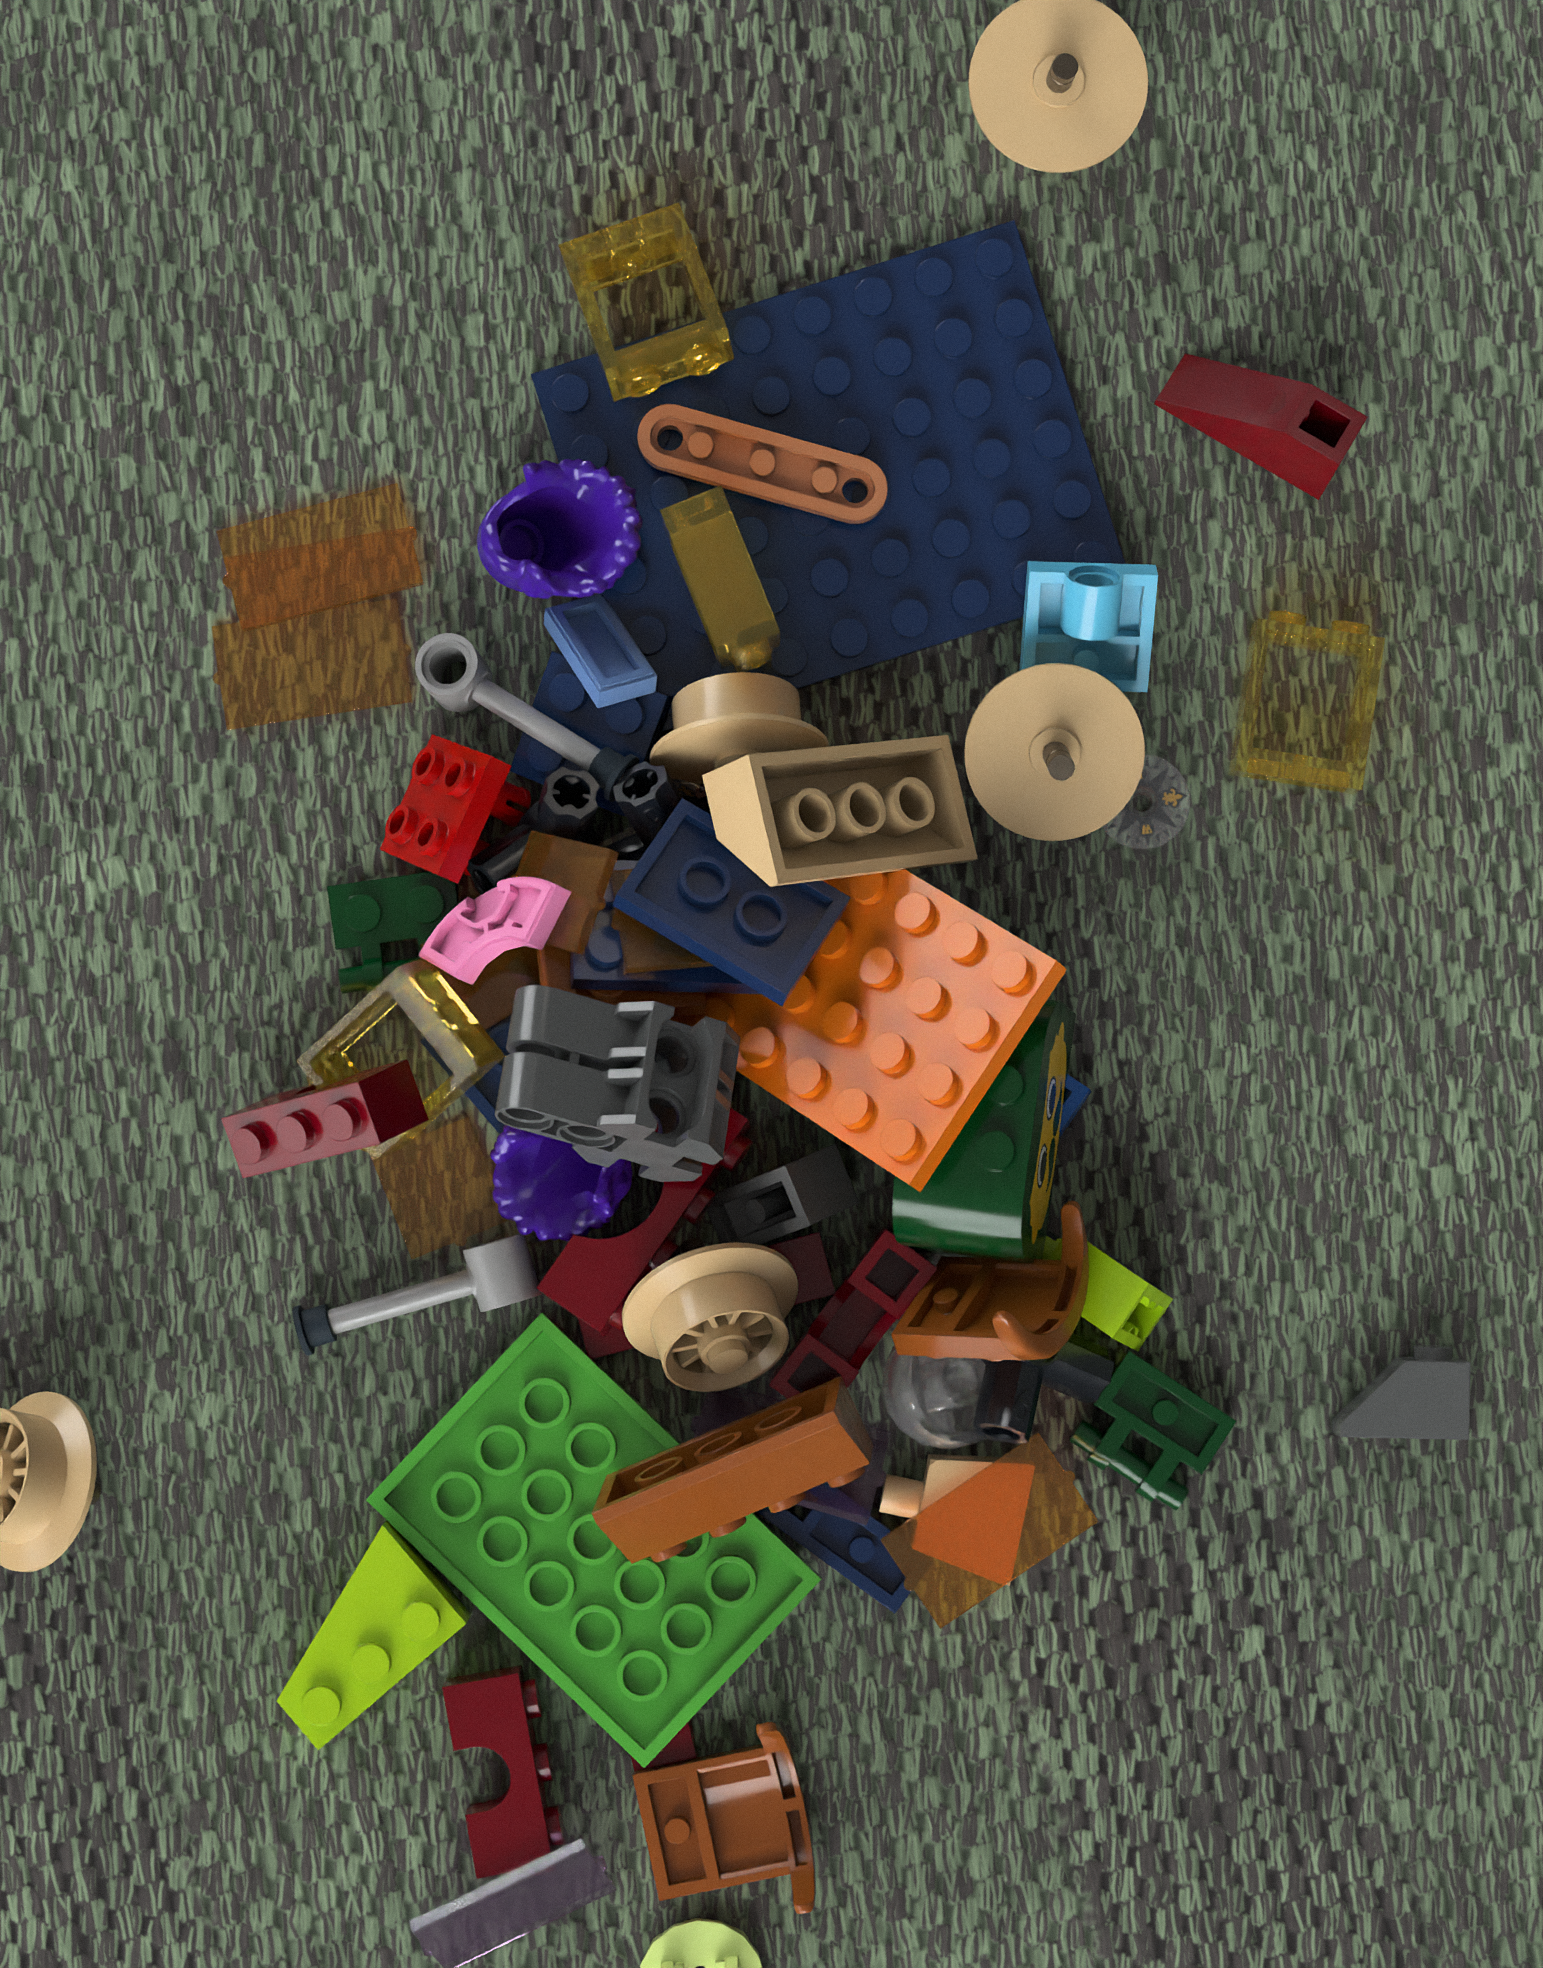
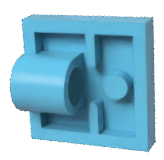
[1019,561,1158,692]

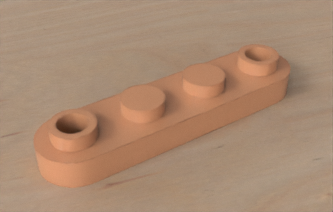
[637,404,888,524]

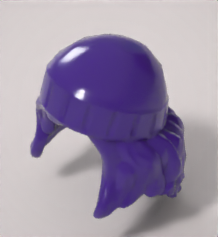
[477,458,643,599]
[490,1125,632,1241]

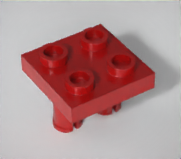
[380,734,531,884]

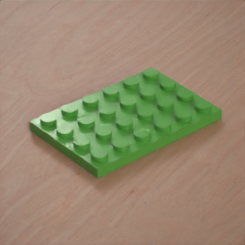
[366,1312,822,1768]

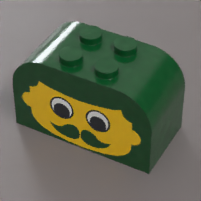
[892,999,1076,1263]

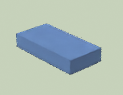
[544,593,657,708]

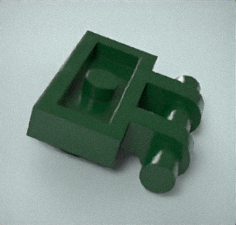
[327,872,459,996]
[1068,1349,1237,1511]

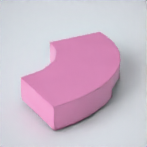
[418,877,572,985]

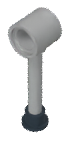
[415,633,640,802]
[292,1234,542,1356]

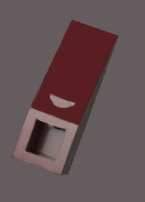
[1154,353,1368,500]

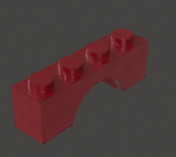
[537,1107,753,1337]

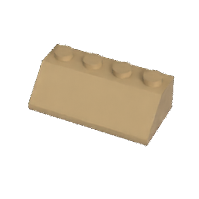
[702,735,978,887]

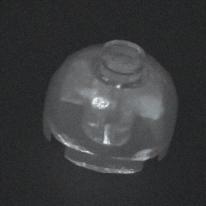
[882,1345,988,1449]

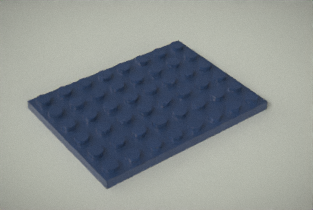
[531,220,1125,734]

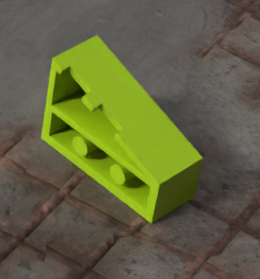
[277,1520,472,1750]

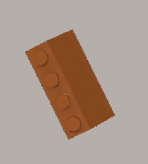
[592,1376,873,1563]

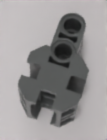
[494,985,740,1182]

